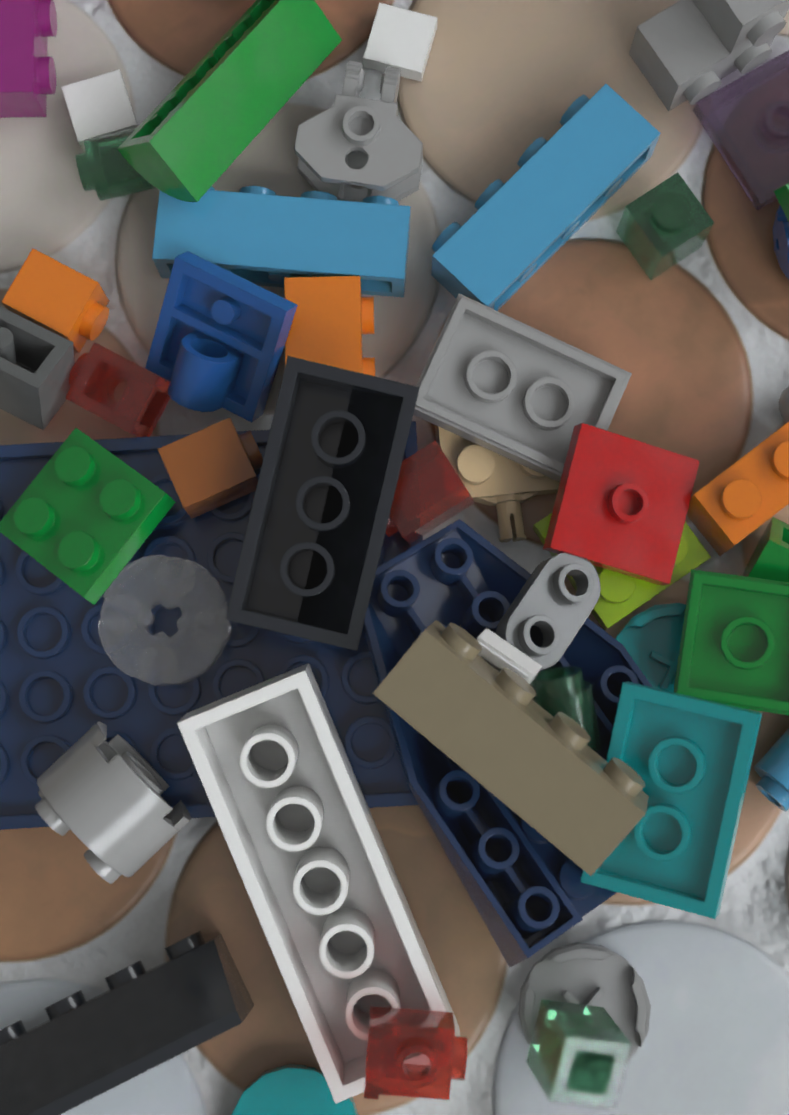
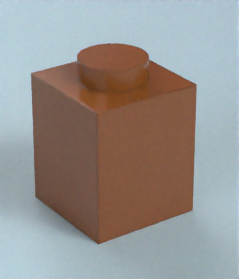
[158,417,263,519]

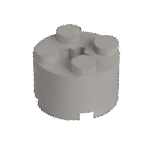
[35,721,191,884]

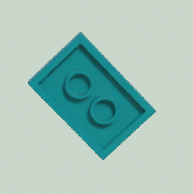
[581,682,762,919]

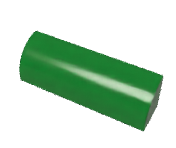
[117,0,342,202]

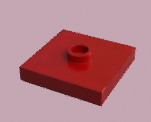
[543,423,700,586]

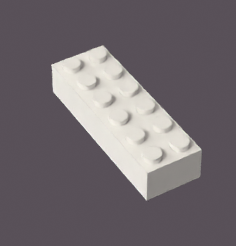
[177,663,463,1104]

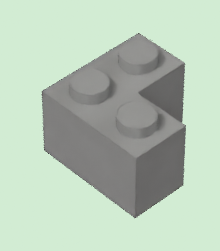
[629,0,789,111]

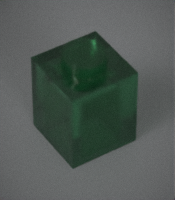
[616,172,714,280]
[526,999,631,1108]

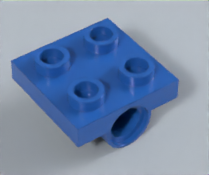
[145,251,298,423]

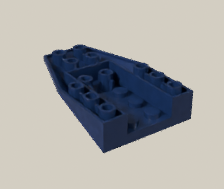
[363,519,652,967]

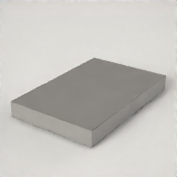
[413,294,632,482]

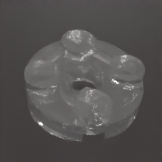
[98,555,231,686]

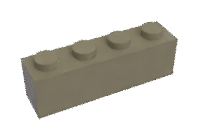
[373,620,649,876]

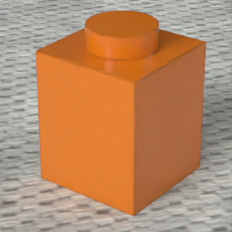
[1,248,109,353]

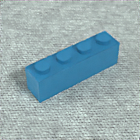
[431,84,661,311]
[152,186,411,298]

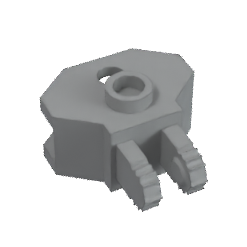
[294,61,423,202]

